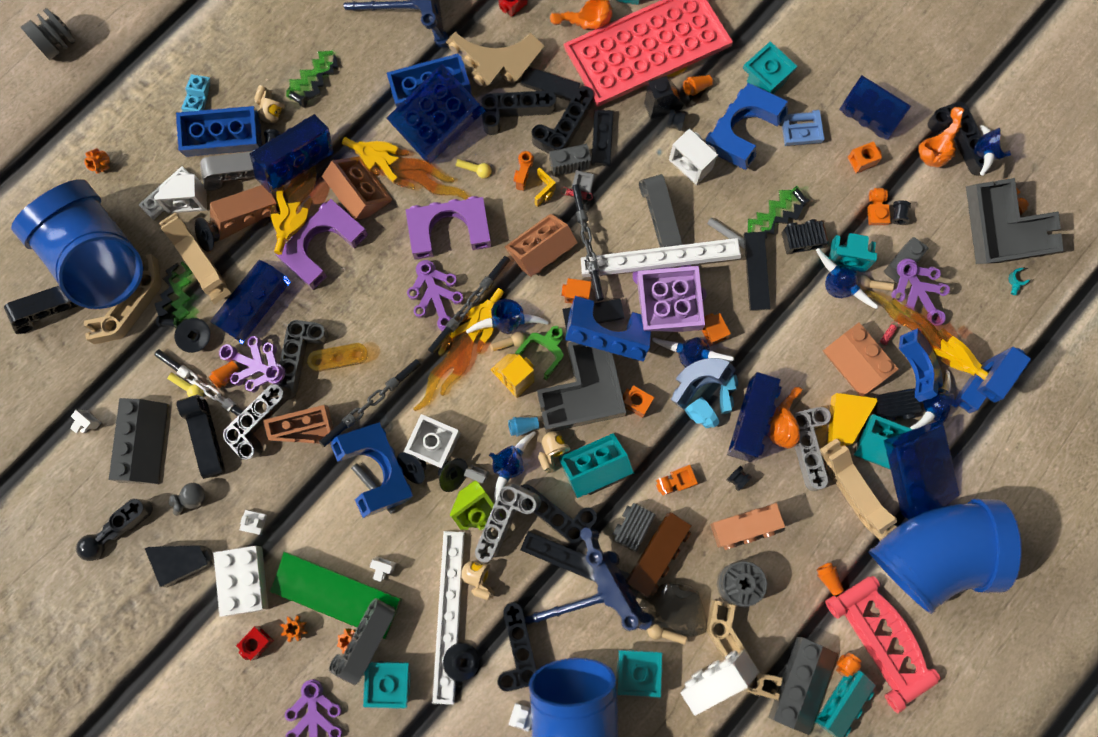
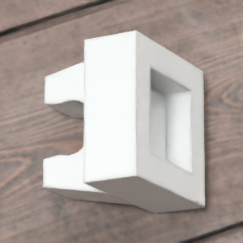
[71,410,101,433]
[240,510,267,535]
[370,556,396,582]
[508,703,532,732]

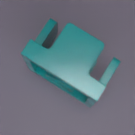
[742,41,798,94]
[828,233,877,273]
[616,650,662,697]
[363,661,411,708]

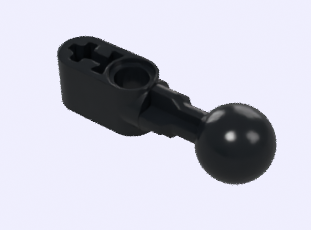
[76,499,153,561]

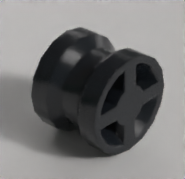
[666,109,686,131]
[726,465,752,491]

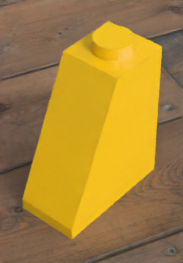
[827,393,877,447]

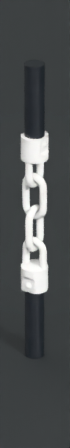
[154,349,253,425]

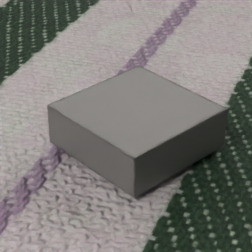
[572,170,595,194]
[464,465,489,483]

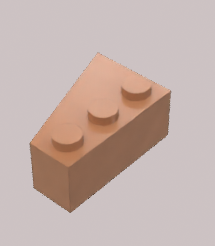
[210,184,276,241]
[263,405,334,445]
[710,503,785,550]

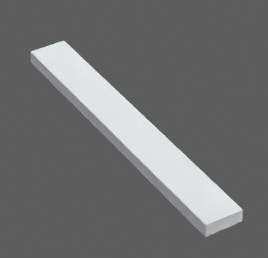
[581,238,741,278]
[432,531,465,704]

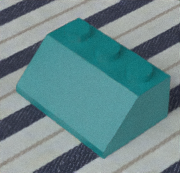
[558,433,633,498]
[814,671,876,737]

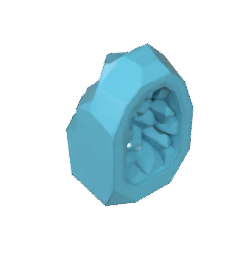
[685,397,719,428]

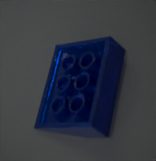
[387,64,485,164]
[884,420,959,519]

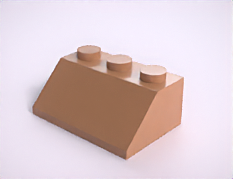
[322,156,392,220]
[505,213,577,277]
[823,322,898,396]

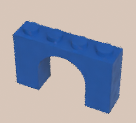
[705,83,788,170]
[565,296,651,362]
[953,347,1031,413]
[330,422,413,518]

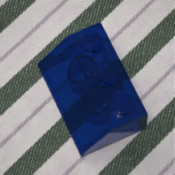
[839,75,911,140]

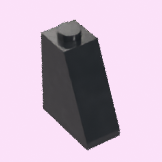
[644,76,686,120]
[145,545,213,587]

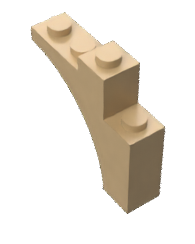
[446,32,544,87]

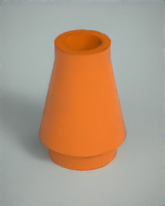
[683,75,713,96]
[208,360,240,389]
[817,562,844,596]

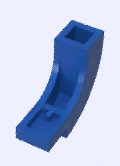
[899,328,943,402]

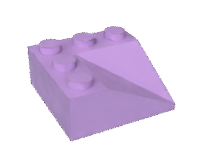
[637,266,705,332]

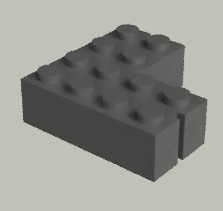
[966,178,1064,264]
[537,342,626,433]

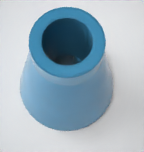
[508,417,539,437]

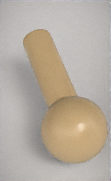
[855,275,894,291]
[490,331,526,352]
[647,622,687,645]

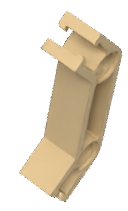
[159,212,231,305]
[84,254,161,345]
[820,438,897,540]
[707,600,782,700]

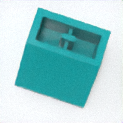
[853,414,912,470]

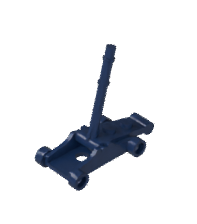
[344,0,450,48]
[525,528,654,631]

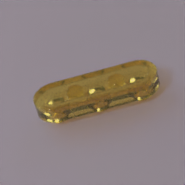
[307,343,368,372]

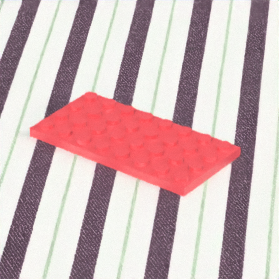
[564,0,733,107]

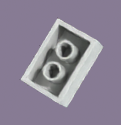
[214,546,269,617]
[680,649,759,715]

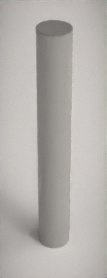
[707,218,745,249]

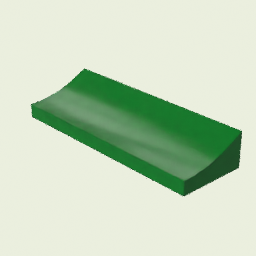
[269,552,402,639]

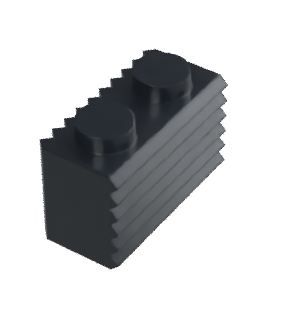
[782,219,829,254]
[872,388,921,422]

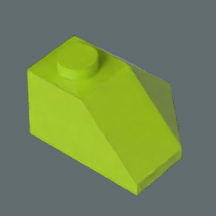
[450,480,503,530]

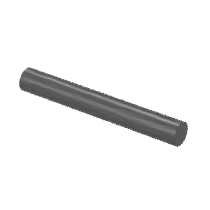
[351,463,397,514]

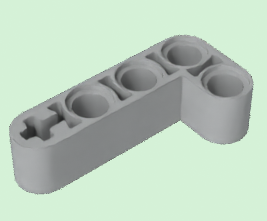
[200,150,282,191]
[793,407,831,491]
[475,484,541,562]

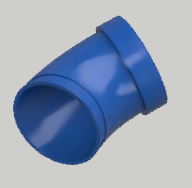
[11,179,143,309]
[869,499,1021,614]
[529,658,618,737]

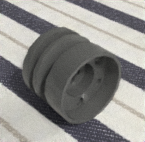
[20,7,76,60]
[717,561,767,607]

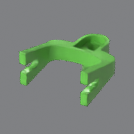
[515,326,564,381]

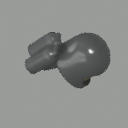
[169,483,205,516]

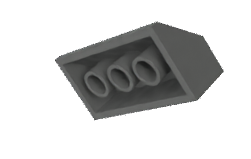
[109,398,168,484]
[768,637,838,735]

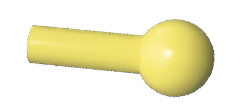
[455,159,492,178]
[167,372,204,397]

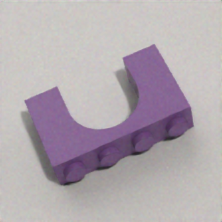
[405,196,491,260]
[276,199,368,290]

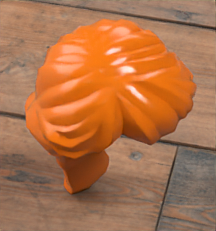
[550,0,613,30]
[919,107,965,168]
[767,387,803,449]

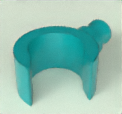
[1009,268,1030,295]

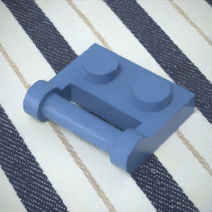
[781,110,824,146]

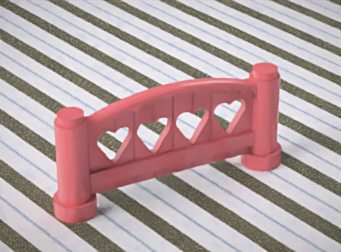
[825,576,941,713]

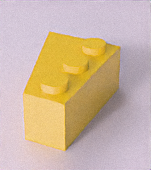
[490,354,534,398]

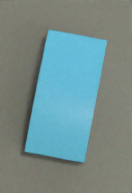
[181,74,210,112]
[720,375,738,415]

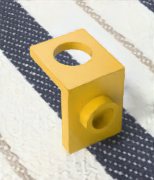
[534,167,556,207]

